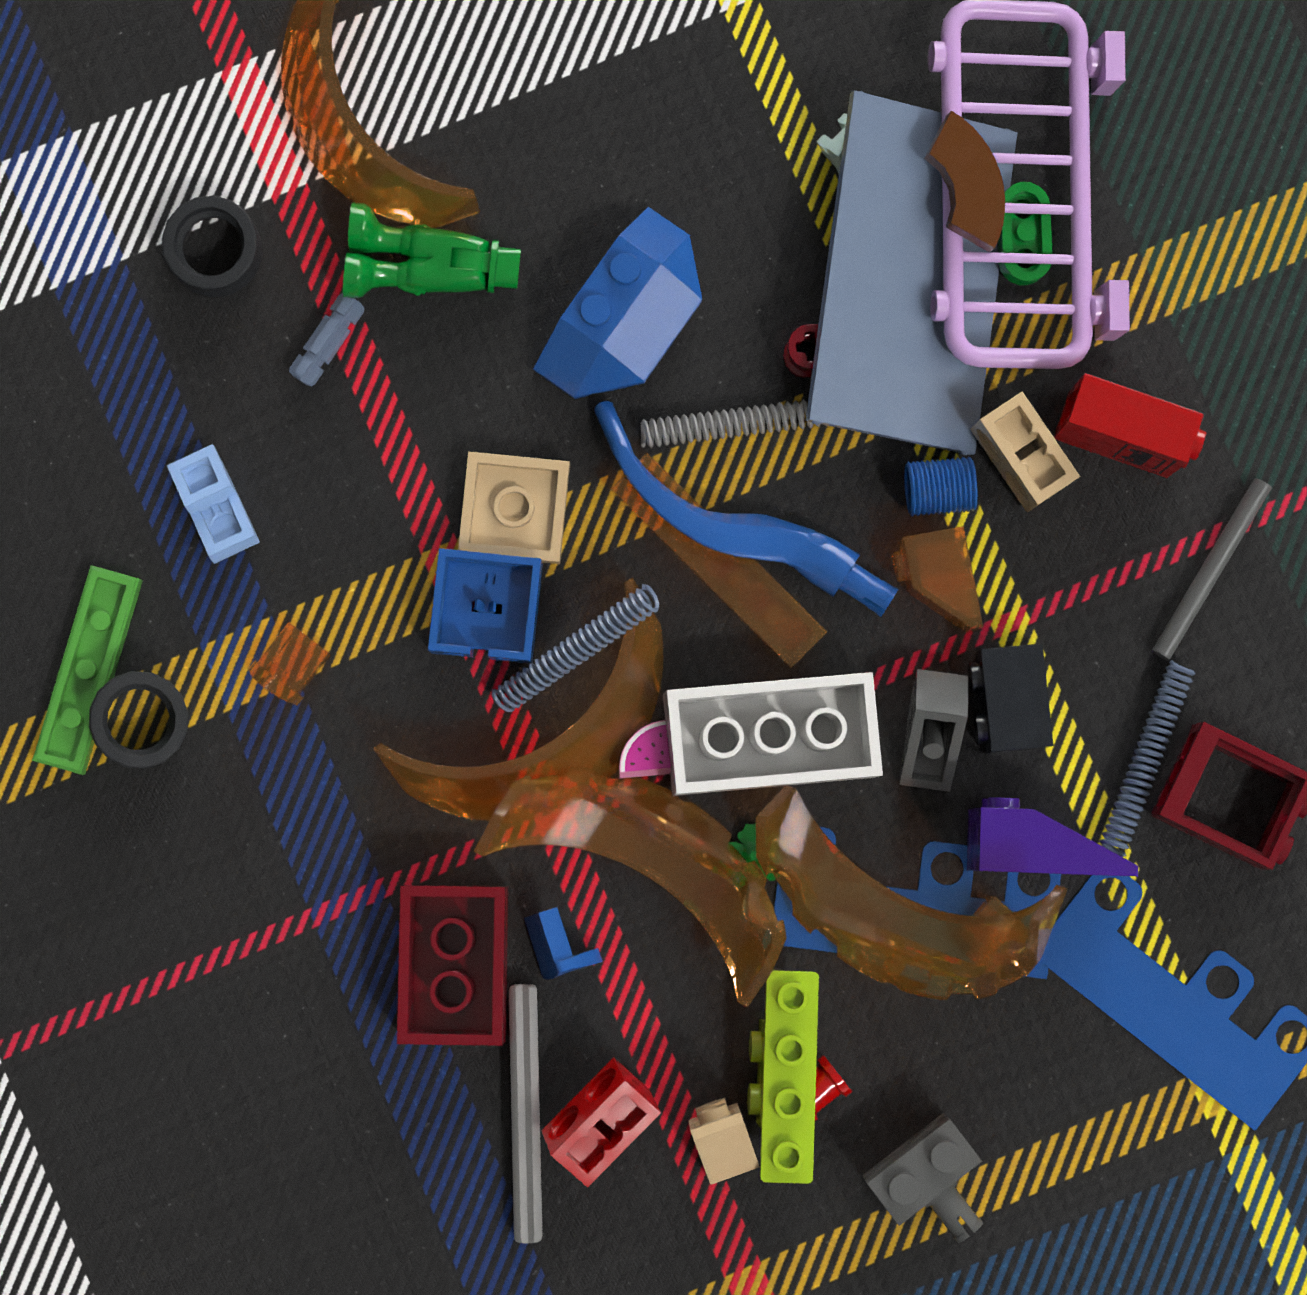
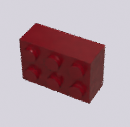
[397,885,509,1046]

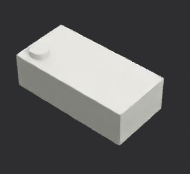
[663,672,883,796]

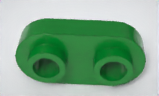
[997,182,1052,286]

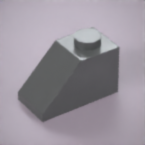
[900,669,968,792]

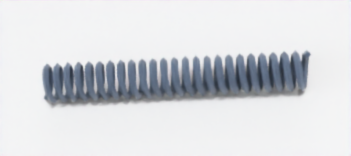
[492,584,659,712]
[1099,660,1195,857]

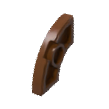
[924,111,1005,252]

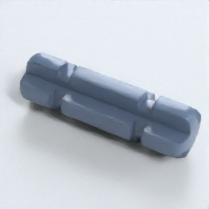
[289,293,364,387]

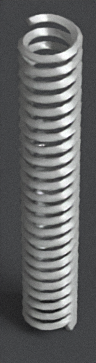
[641,399,828,448]

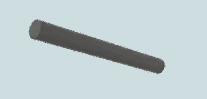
[1152,478,1272,661]

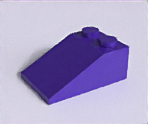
[967,798,1139,876]

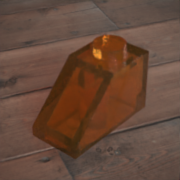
[892,526,983,633]

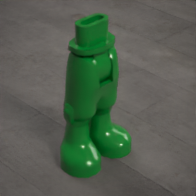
[343,202,521,298]

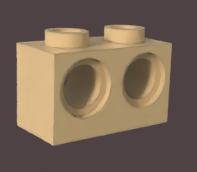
[970,391,1080,512]

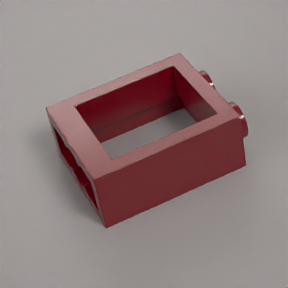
[1150,722,1307,870]

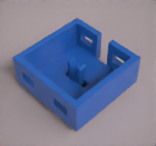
[428,548,543,663]

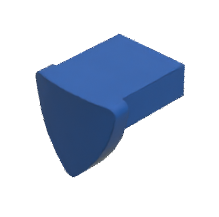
[524,907,603,980]

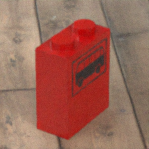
[1053,373,1206,478]

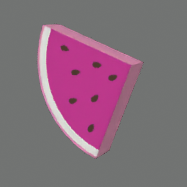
[619,720,671,779]

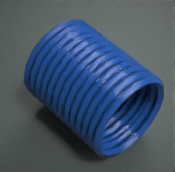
[904,457,978,517]

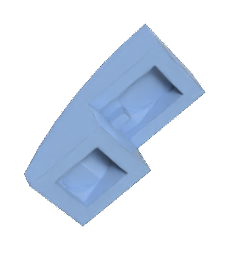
[167,444,260,564]

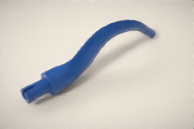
[594,401,899,617]

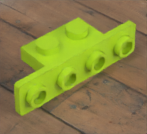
[747,970,819,1184]

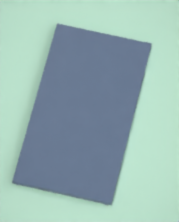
[805,90,1017,455]

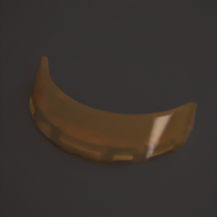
[281,0,480,228]
[373,578,664,821]
[474,767,787,1007]
[756,785,1067,1000]

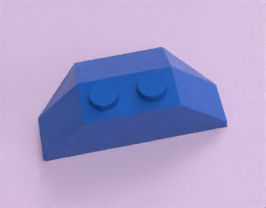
[533,207,702,399]

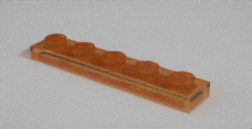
[611,453,827,669]

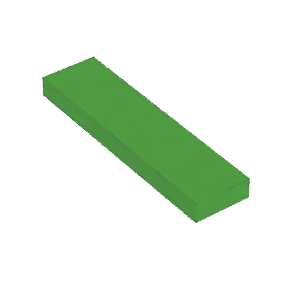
[32,565,143,775]

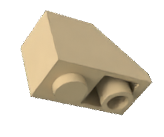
[689,1098,760,1185]

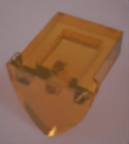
[249,622,331,706]

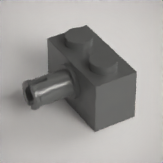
[862,1113,983,1243]

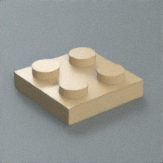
[458,452,570,564]

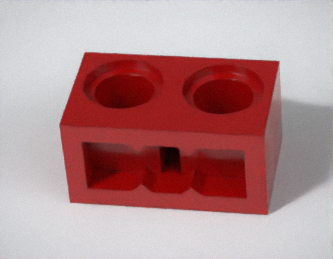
[541,1057,661,1188]

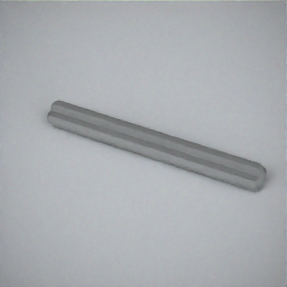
[509,984,543,1243]

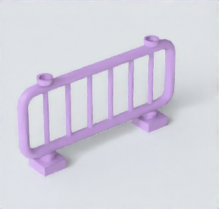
[928,0,1130,369]

